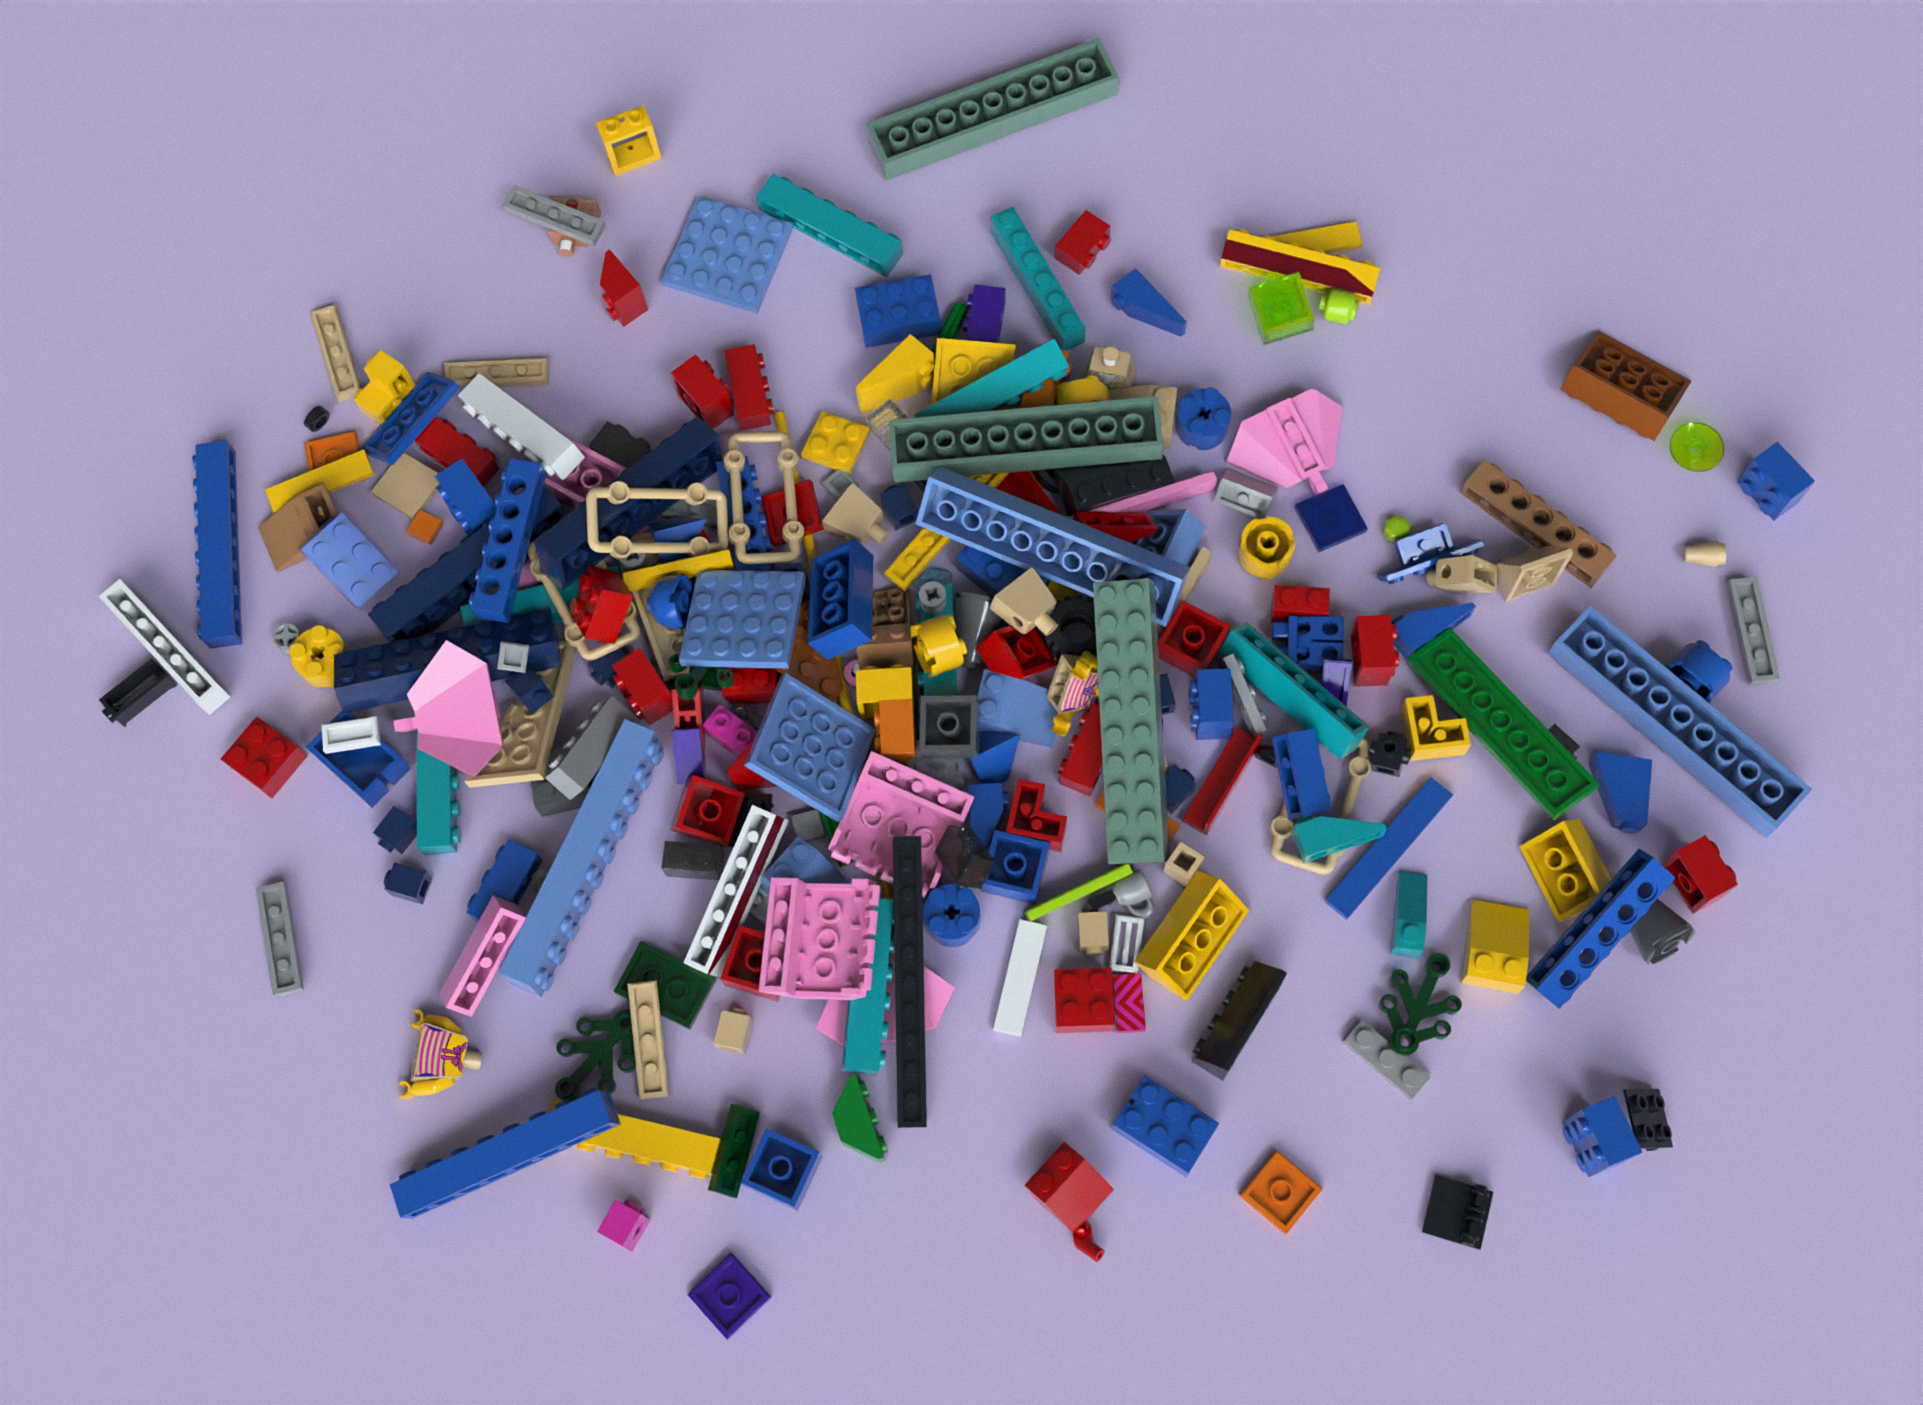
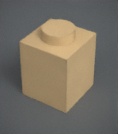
[1163,842,1205,887]
[1078,911,1109,956]
[713,1008,753,1055]

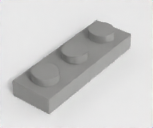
[1218,654,1267,736]
[1343,1020,1430,1101]

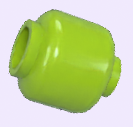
[1319,288,1359,325]

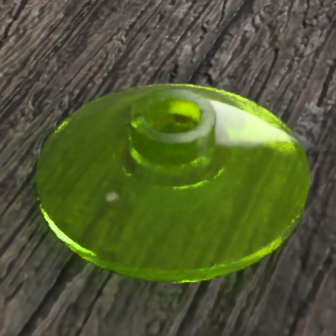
[1670,422,1724,472]

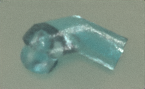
[912,567,953,592]
[729,702,763,731]

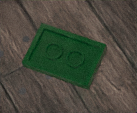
[614,941,717,1030]

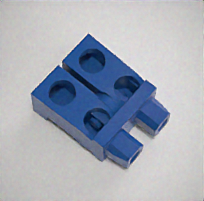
[1272,616,1344,672]

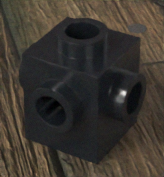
[1369,731,1412,777]

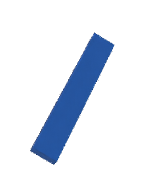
[1325,777,1453,920]

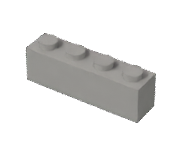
[545,695,636,800]

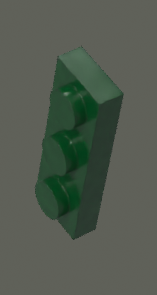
[708,1104,760,1198]

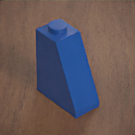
[1589,751,1652,834]

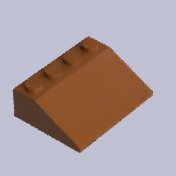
[1560,330,1692,441]

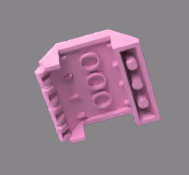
[828,751,974,898]
[759,878,880,1000]

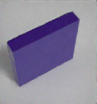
[687,1253,772,1340]

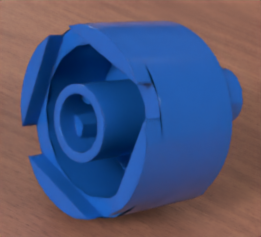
[1176,387,1231,450]
[1665,640,1733,703]
[923,884,981,947]

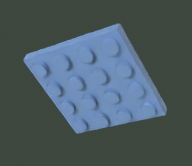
[661,196,793,314]
[679,570,806,669]
[744,673,876,822]

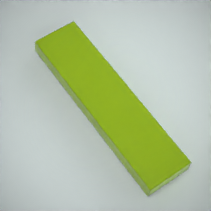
[1024,863,1133,921]

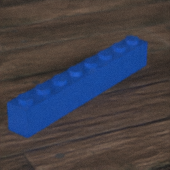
[192,440,242,649]
[390,1088,621,1219]

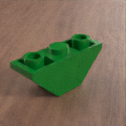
[832,1074,888,1163]

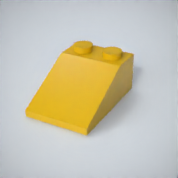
[856,334,935,413]
[1461,899,1529,993]

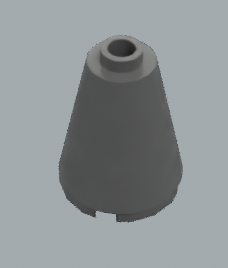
[954,592,1003,669]
[1620,885,1695,964]

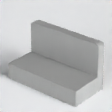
[1214,469,1278,519]

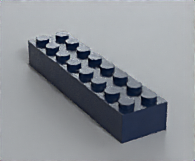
[534,417,722,591]
[368,485,566,642]
[334,608,562,714]

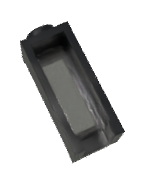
[99,658,177,727]

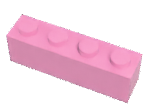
[439,895,526,1017]

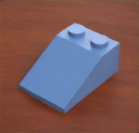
[977,669,1058,748]
[762,836,850,894]

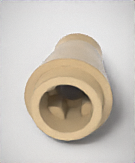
[1684,541,1726,567]

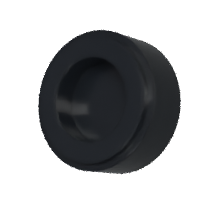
[304,406,329,432]

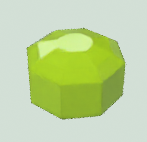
[1383,515,1411,542]

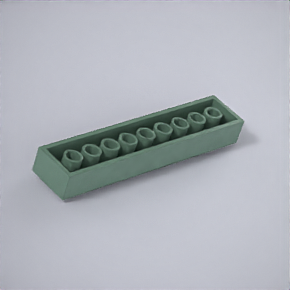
[866,38,1119,180]
[889,396,1163,482]
[1093,578,1170,864]

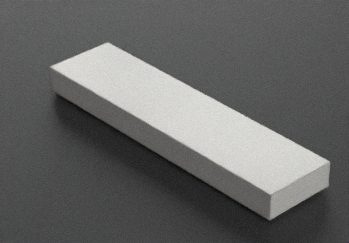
[993,919,1047,1037]

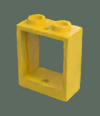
[596,105,662,176]

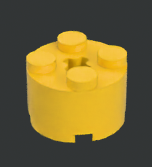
[1056,375,1110,405]
[1238,516,1295,580]
[910,614,967,678]
[289,625,351,688]

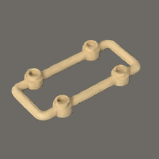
[724,431,804,564]
[586,481,729,559]
[527,541,641,661]
[1270,737,1371,875]

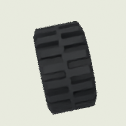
[1043,595,1097,663]

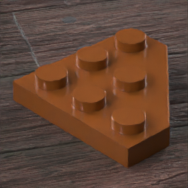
[774,600,843,702]

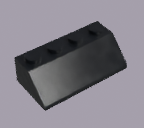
[1051,454,1175,516]
[1192,961,1287,1081]

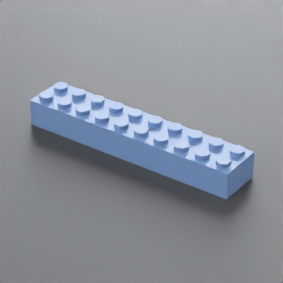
[915,466,1191,627]
[1548,605,1812,838]
[499,719,664,997]

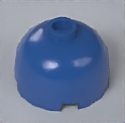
[647,574,694,629]

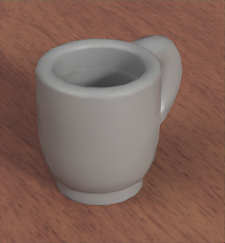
[1111,869,1154,919]

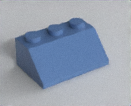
[1134,509,1206,566]

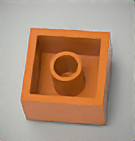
[874,699,917,769]

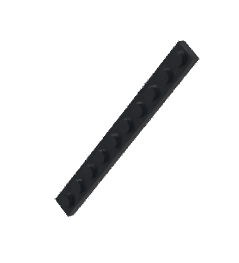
[892,836,927,1128]

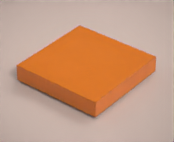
[304,431,366,482]
[1239,1150,1323,1235]

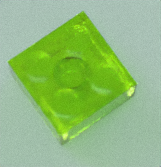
[1248,272,1315,345]

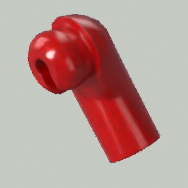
[1073,1220,1105,1262]

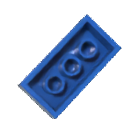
[808,538,874,660]

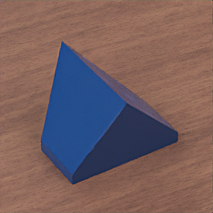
[648,517,706,564]
[967,731,1020,784]

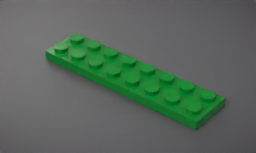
[1407,628,1599,821]

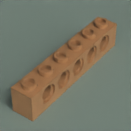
[1460,460,1617,588]

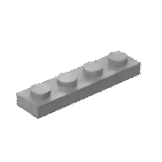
[502,185,606,247]
[1727,577,1780,685]
[256,881,304,997]

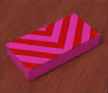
[1112,973,1146,1034]

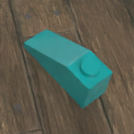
[1291,816,1387,863]
[1390,871,1427,959]

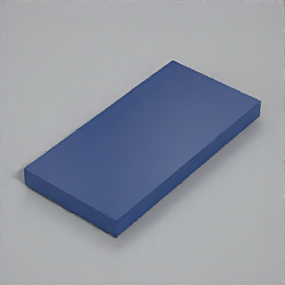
[362,372,460,466]

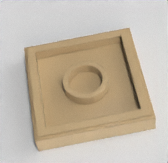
[371,453,440,520]

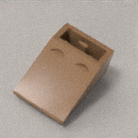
[258,483,339,573]
[857,588,914,670]

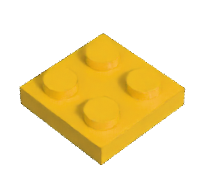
[801,411,871,475]

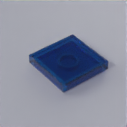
[1295,484,1368,553]

